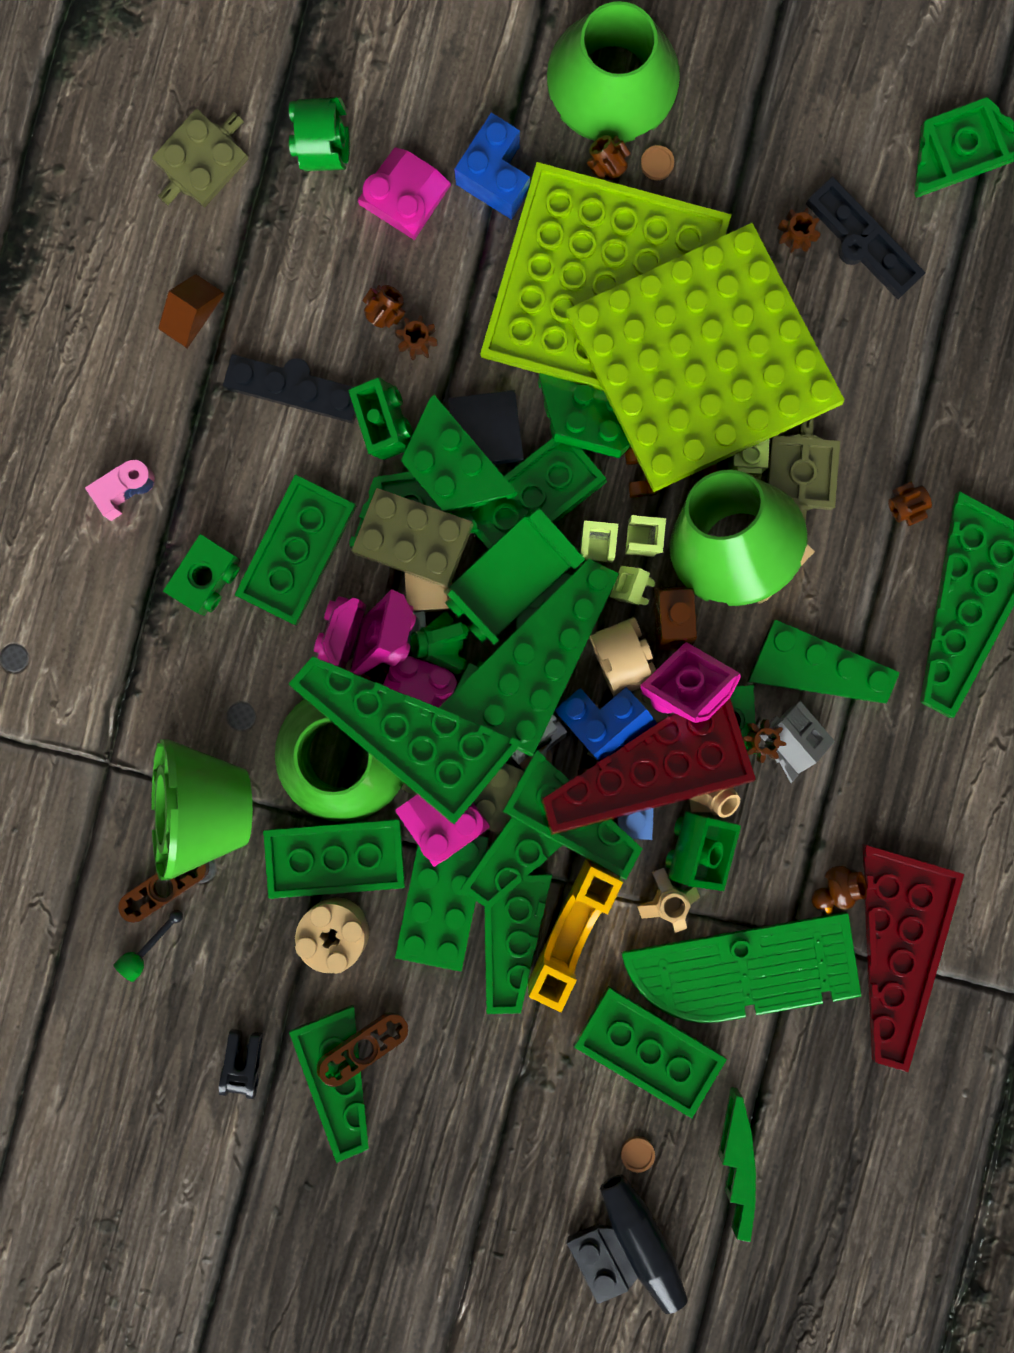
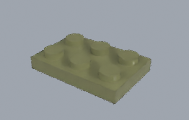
[352,488,473,588]

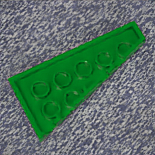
[920,491,1014,718]
[439,559,619,757]
[288,656,522,824]

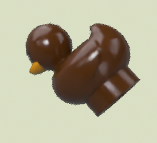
[811,866,867,915]

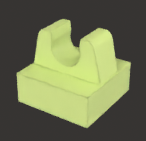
[610,566,655,605]

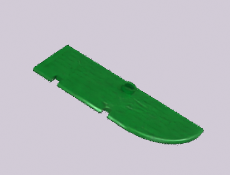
[621,912,861,1023]

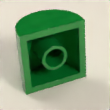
[666,811,741,891]

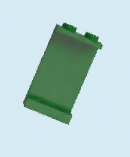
[443,507,585,645]

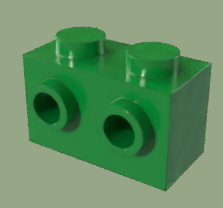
[348,377,413,460]

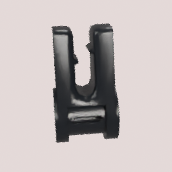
[219,1029,263,1099]

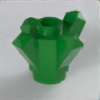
[410,611,469,675]

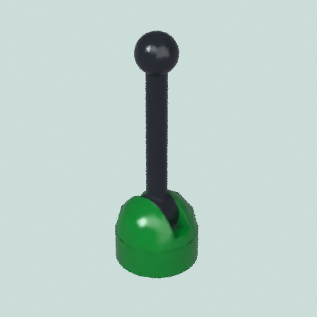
[113,910,183,982]

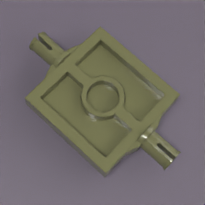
[152,108,249,208]
[767,418,840,523]

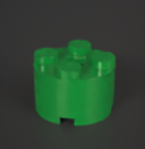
[289,97,350,172]

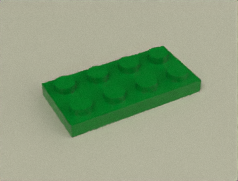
[467,438,607,550]
[235,475,357,626]
[263,819,406,899]
[395,835,489,972]
[573,986,727,1118]

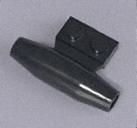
[567,1174,688,1314]

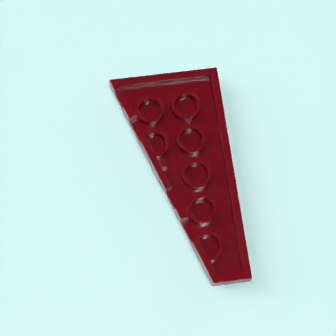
[542,698,756,835]
[862,844,964,1072]

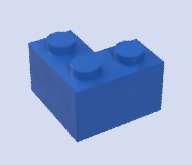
[454,112,530,220]
[555,687,658,762]

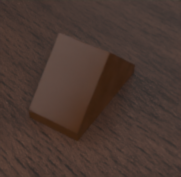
[158,274,225,349]

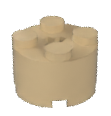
[590,617,656,697]
[295,897,369,974]

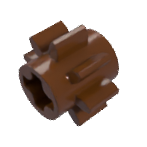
[587,135,631,180]
[777,208,821,253]
[362,285,406,328]
[396,315,438,361]
[888,481,932,526]
[742,719,787,763]

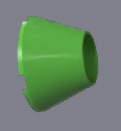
[547,1,680,143]
[670,470,808,606]
[275,699,403,822]
[151,739,253,881]

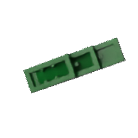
[718,1087,756,1242]

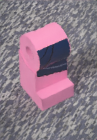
[85,460,155,521]

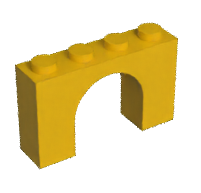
[528,859,623,1012]

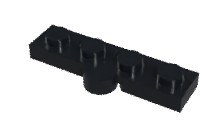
[806,176,926,299]
[223,354,356,424]

